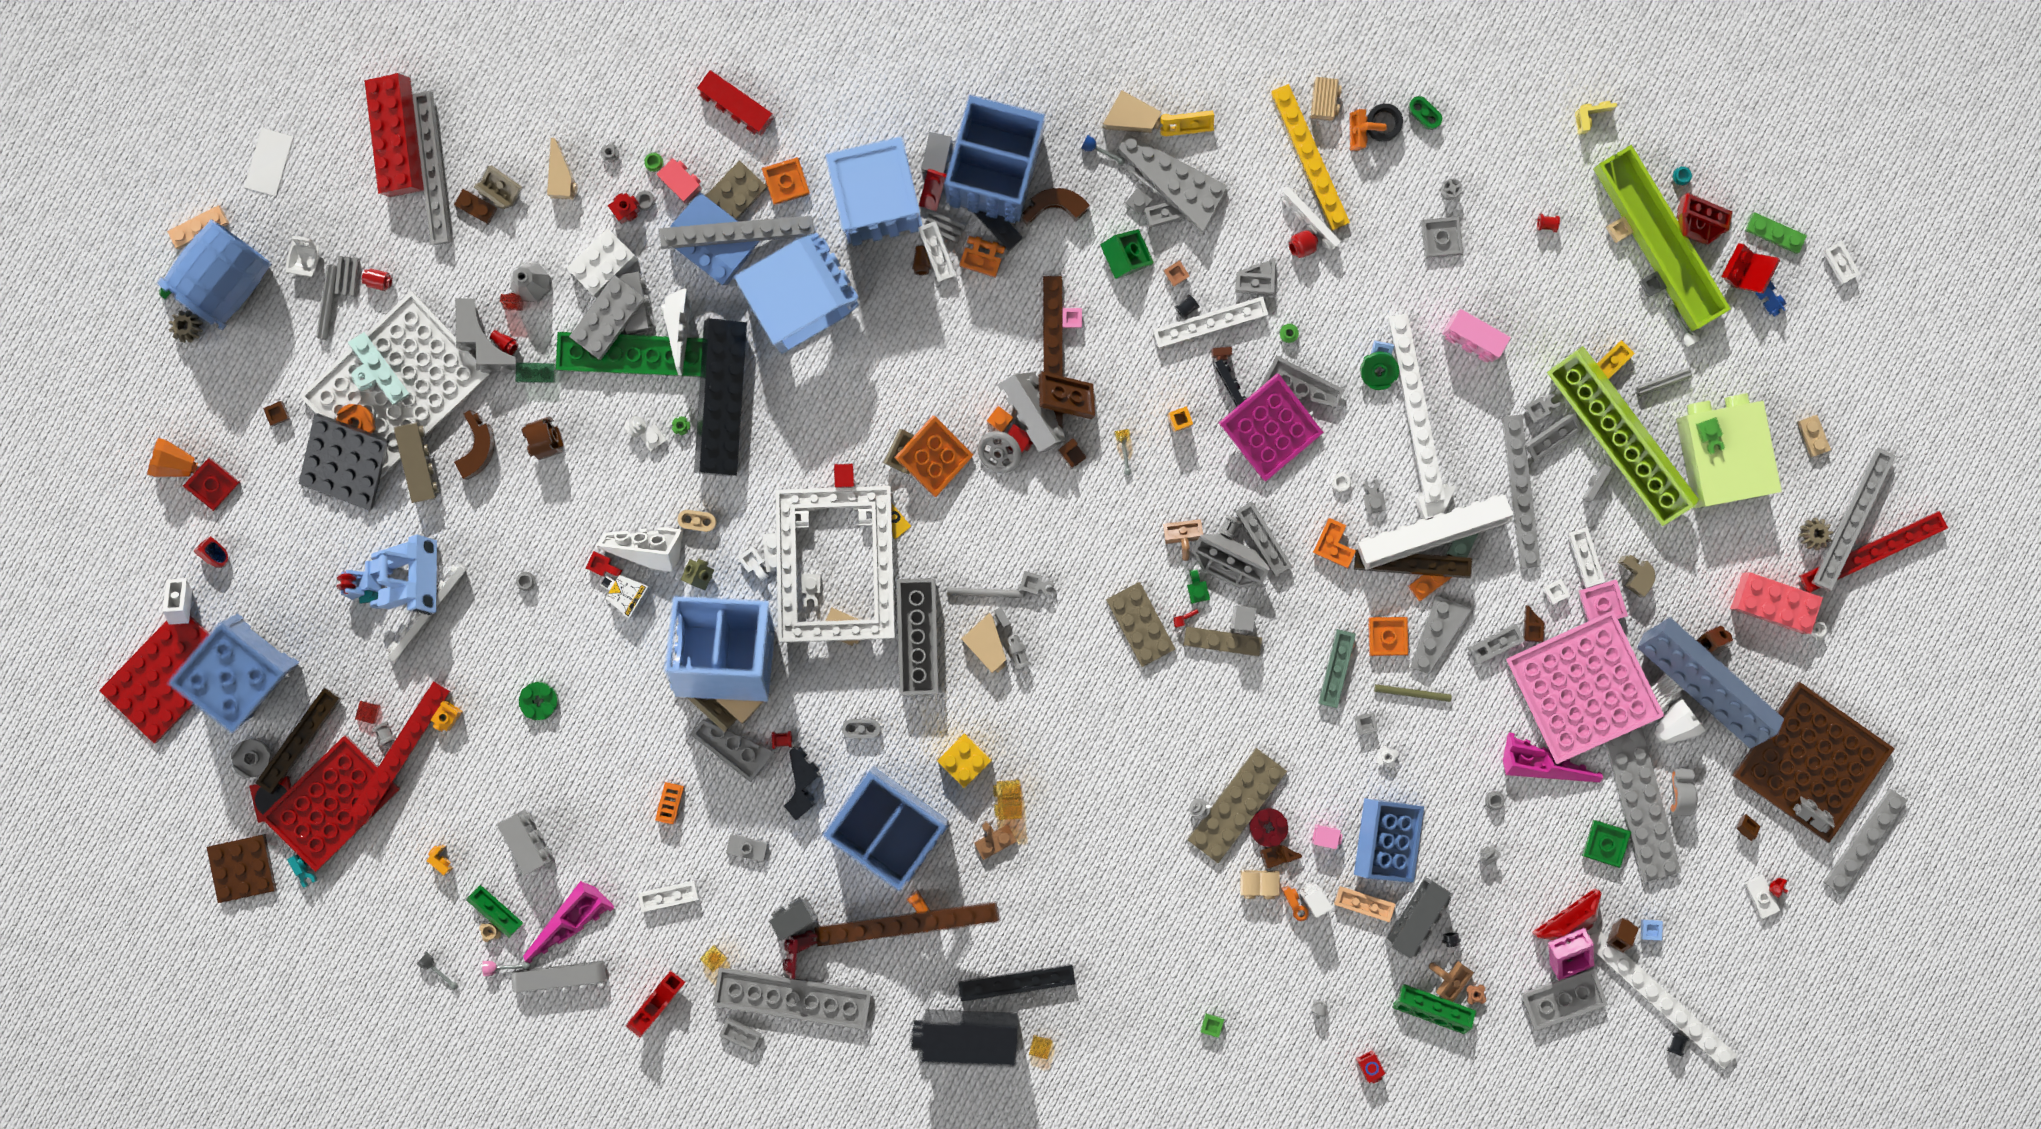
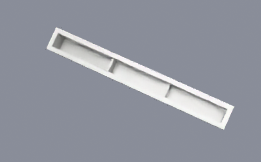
[1358,495,1513,570]

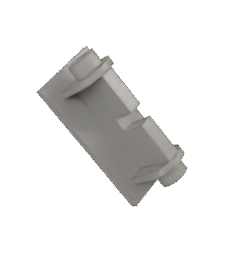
[1793,796,1835,833]

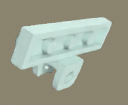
[348,332,410,406]

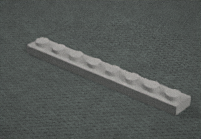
[412,91,451,246]
[659,215,815,249]
[1502,414,1541,569]
[1812,448,1896,592]

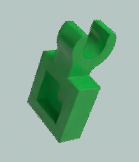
[1187,569,1210,604]

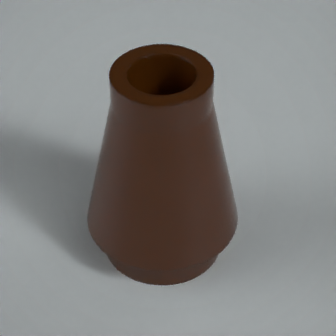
[912,245,931,275]

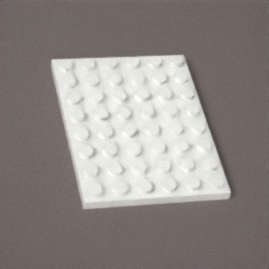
[300,291,491,479]

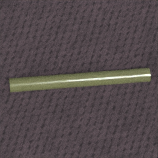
[1374,684,1452,702]

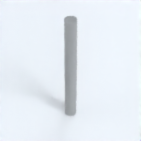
[947,587,1024,598]

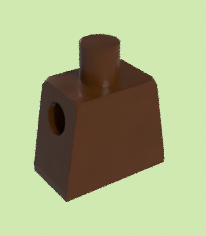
[1697,626,1733,656]

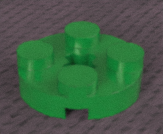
[1360,351,1399,390]
[519,682,559,720]

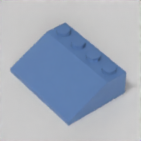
[670,192,760,286]
[1354,798,1424,883]

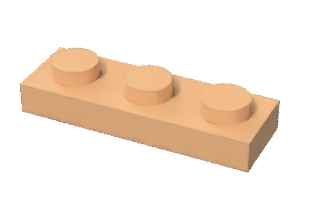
[167,205,229,249]
[1334,886,1396,922]

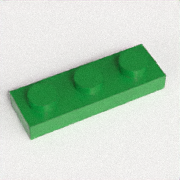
[466,885,523,938]

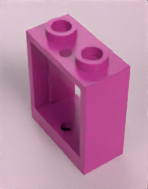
[1548,929,1594,980]

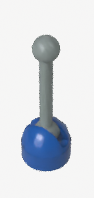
[1081,135,1125,165]

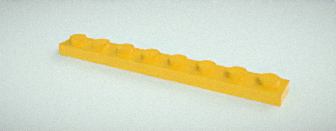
[1271,84,1350,231]

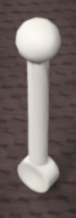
[1127,165,1158,193]

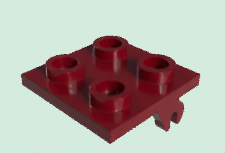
[783,930,818,979]

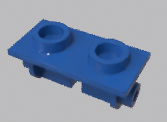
[1755,280,1787,317]

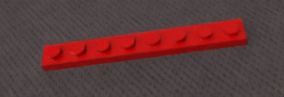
[1799,511,1948,593]
[348,681,451,824]

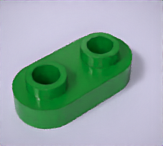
[1408,96,1442,130]

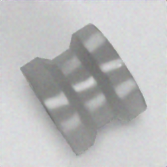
[1440,178,1462,200]

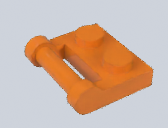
[907,890,930,912]

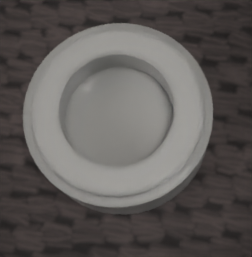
[636,190,655,211]

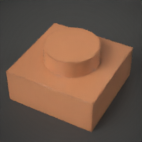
[1163,260,1190,287]

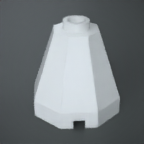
[1655,697,1706,744]

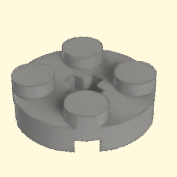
[231,739,273,778]

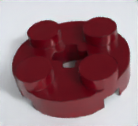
[1249,808,1288,847]

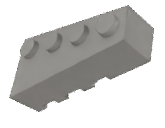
[997,372,1066,452]

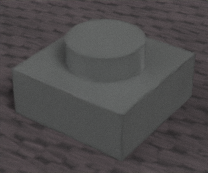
[1639,271,1667,298]

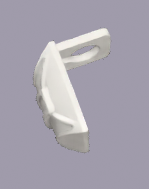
[286,236,319,277]

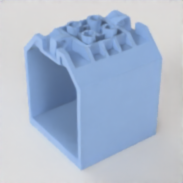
[734,233,859,354]

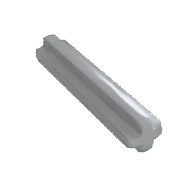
[1636,368,1692,396]

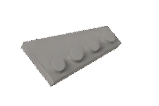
[1260,355,1345,407]
[1410,595,1472,674]
[690,719,775,782]

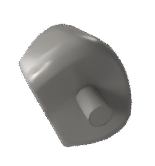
[1311,1001,1327,1019]

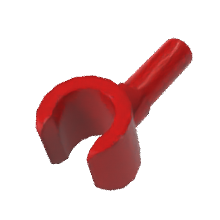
[1173,609,1199,627]

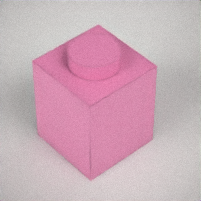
[1311,824,1343,849]

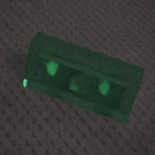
[515,363,556,383]

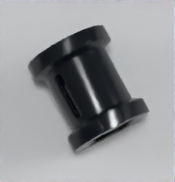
[1174,295,1200,320]
[1667,1032,1690,1057]

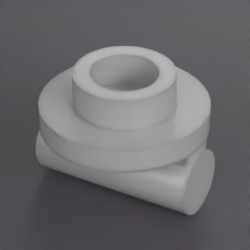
[1479,846,1501,866]

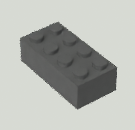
[1385,877,1452,959]

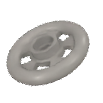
[978,431,1021,473]

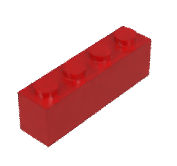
[697,70,774,136]

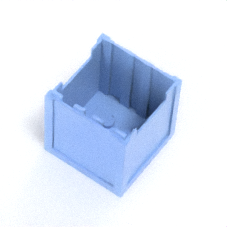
[825,137,923,246]

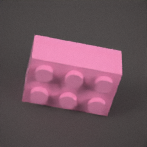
[1442,309,1511,363]

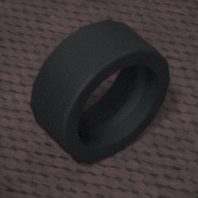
[1367,103,1403,142]

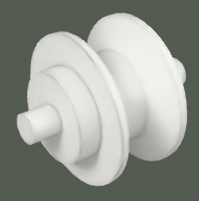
[624,416,646,437]

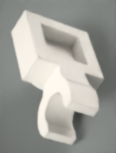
[737,546,769,581]

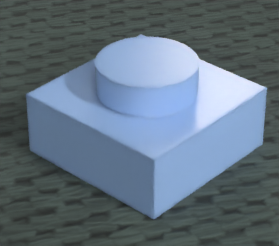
[1371,340,1394,354]
[1640,919,1663,941]

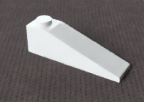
[661,289,691,376]
[597,527,683,572]

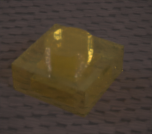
[700,944,728,972]
[1029,1035,1052,1059]

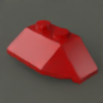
[1677,193,1733,245]
[1532,888,1602,942]

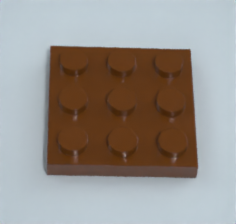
[206,834,277,903]

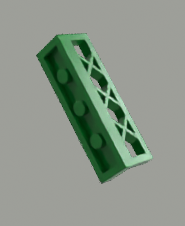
[1392,984,1476,1035]

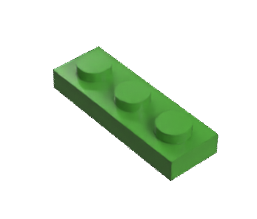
[1745,212,1807,254]

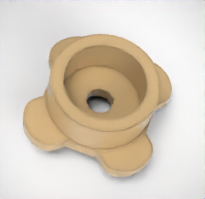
[479,922,501,942]

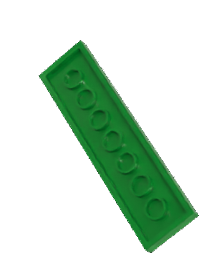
[556,332,703,377]

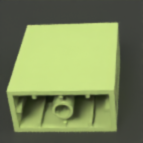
[1676,393,1782,508]

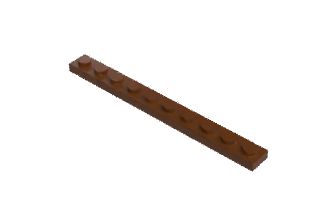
[814,901,1001,947]

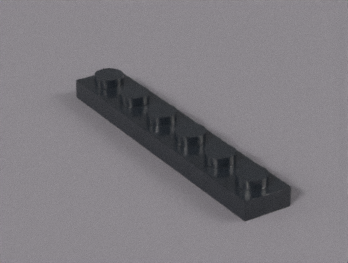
[958,964,1075,1002]

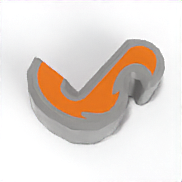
[1670,768,1698,816]

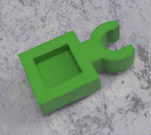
[1696,417,1725,454]

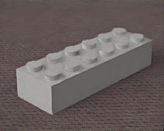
[897,578,939,695]

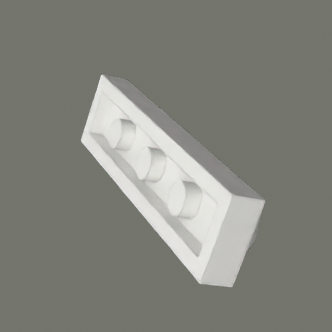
[1281,186,1341,250]

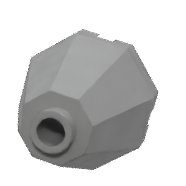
[510,262,551,302]

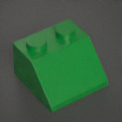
[1100,229,1154,279]

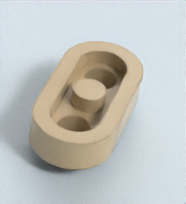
[678,510,717,532]

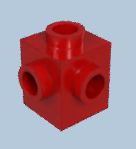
[607,192,640,224]

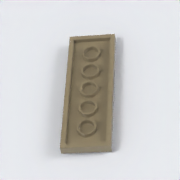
[1187,748,1287,863]

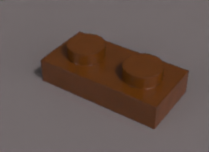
[454,189,498,225]

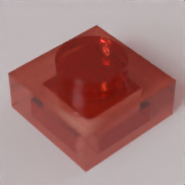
[500,293,524,311]
[355,701,380,724]

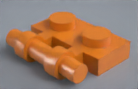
[959,236,1005,278]

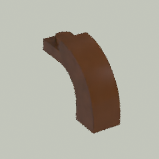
[1022,188,1090,226]
[454,410,495,480]

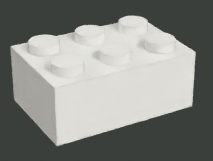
[567,228,638,298]

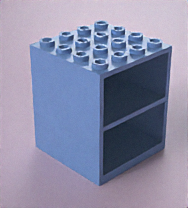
[945,94,1045,223]

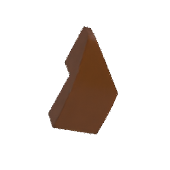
[1259,844,1302,869]

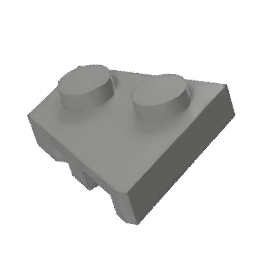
[1235,258,1276,295]

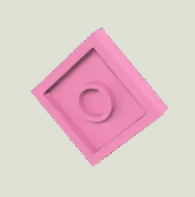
[1578,579,1628,621]

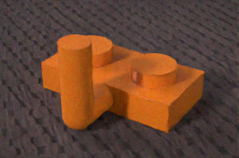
[1350,109,1387,151]

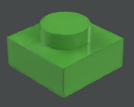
[1200,1013,1224,1038]

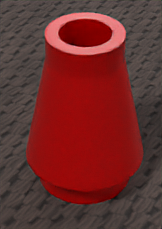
[489,330,519,355]

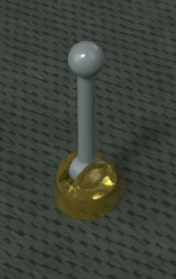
[1114,429,1131,475]

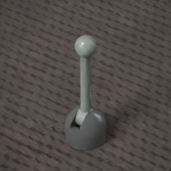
[417,952,458,989]

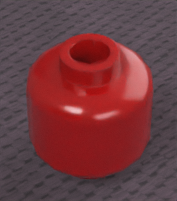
[1289,230,1318,258]

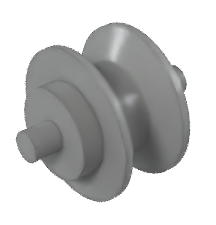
[1189,798,1211,819]

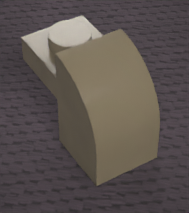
[1618,555,1655,597]

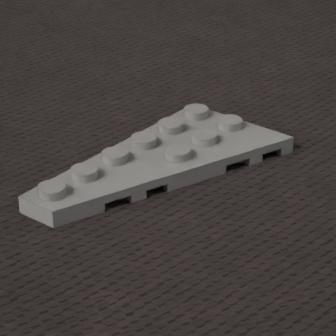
[1117,133,1227,234]

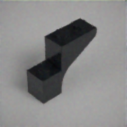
[784,746,821,820]

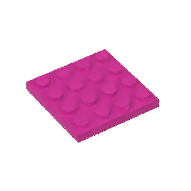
[1218,374,1324,482]

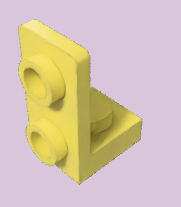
[1575,101,1617,135]

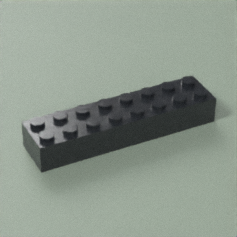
[694,318,747,477]

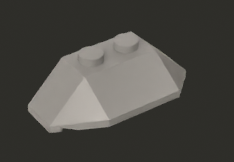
[1192,534,1270,588]

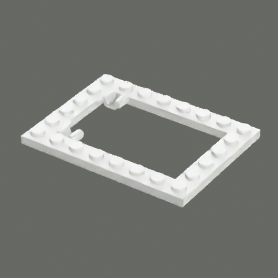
[775,486,895,643]

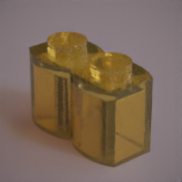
[993,779,1022,820]

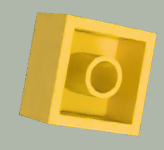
[937,733,992,788]

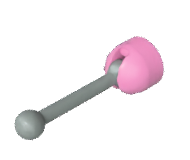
[482,961,531,976]

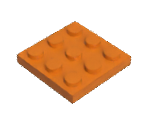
[894,416,974,497]

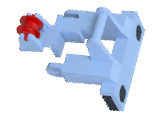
[336,534,437,615]

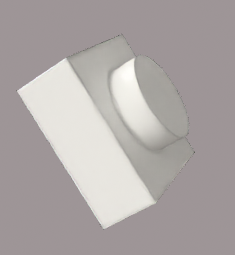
[640,425,667,452]
[1543,579,1570,605]

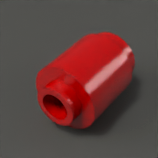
[361,268,393,291]

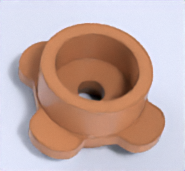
[1466,984,1486,1005]

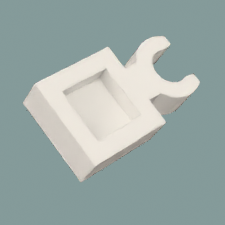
[801,574,821,607]

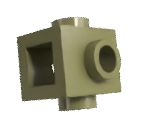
[681,558,715,590]

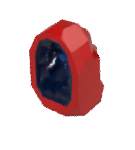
[194,536,228,568]

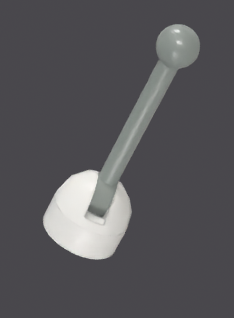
[1668,304,1701,348]

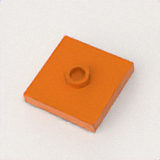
[762,157,810,206]
[1368,617,1408,656]

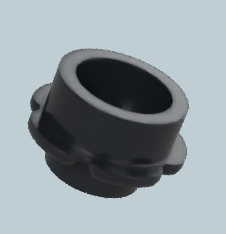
[1442,932,1461,947]

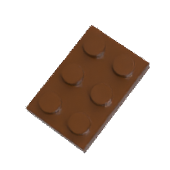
[1038,371,1095,420]

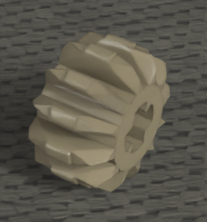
[168,310,203,343]
[1798,518,1834,550]

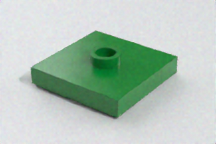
[1582,819,1632,868]

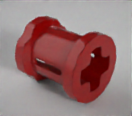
[1536,214,1560,233]
[772,731,793,749]

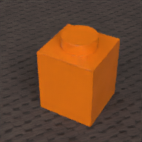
[987,406,1013,432]

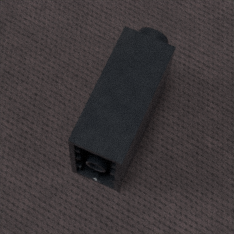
[911,1009,1018,1067]

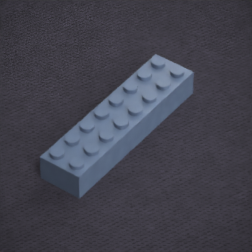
[1637,617,1784,749]

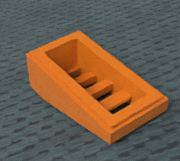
[655,782,684,824]

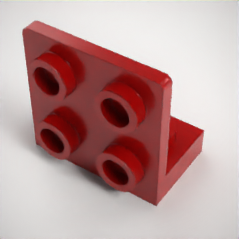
[1721,243,1780,293]

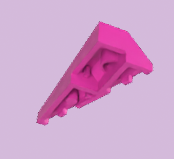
[1503,732,1603,783]
[523,881,614,963]

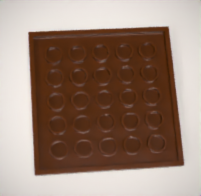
[1732,682,1895,843]

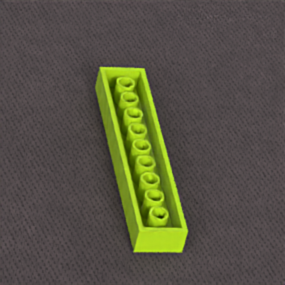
[1546,346,1699,526]

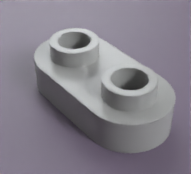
[842,719,881,739]

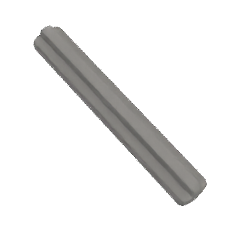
[316,264,337,340]

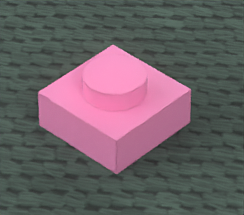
[1063,308,1082,328]

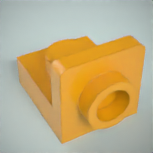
[426,844,453,875]

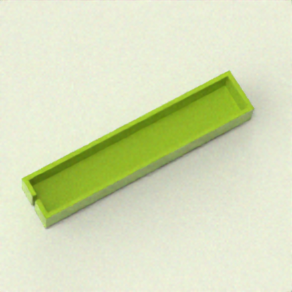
[1593,144,1731,331]

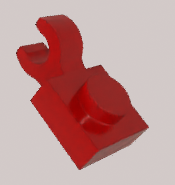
[586,551,623,576]

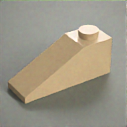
[547,138,578,200]

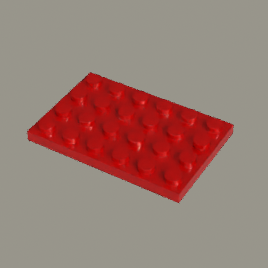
[99,615,209,743]
[260,735,400,872]

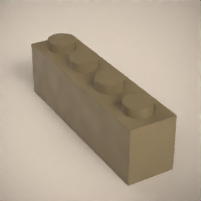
[394,422,439,503]

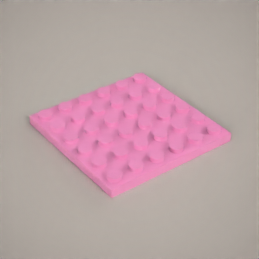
[1506,610,1664,764]

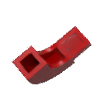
[625,970,686,1038]

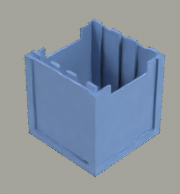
[168,614,299,733]

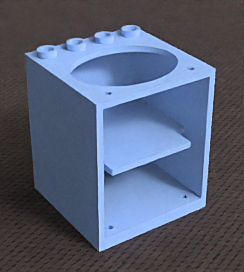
[665,596,775,702]

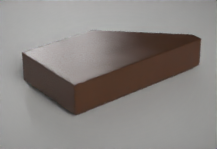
[1523,605,1545,642]

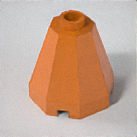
[147,438,198,477]

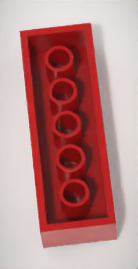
[364,73,424,197]

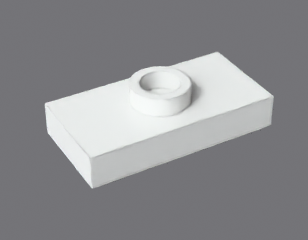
[1744,875,1780,919]

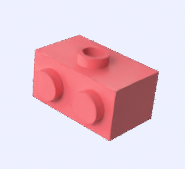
[657,158,702,205]

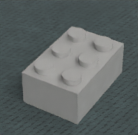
[496,810,553,876]

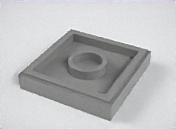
[1420,216,1464,259]

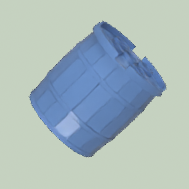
[157,219,272,330]

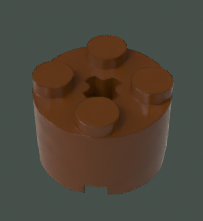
[522,416,563,460]

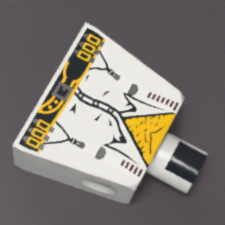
[601,575,651,618]

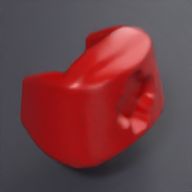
[1769,878,1788,898]

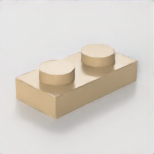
[1797,415,1831,457]

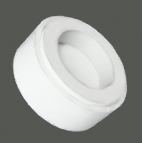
[1331,473,1351,492]

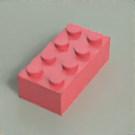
[1730,572,1823,634]

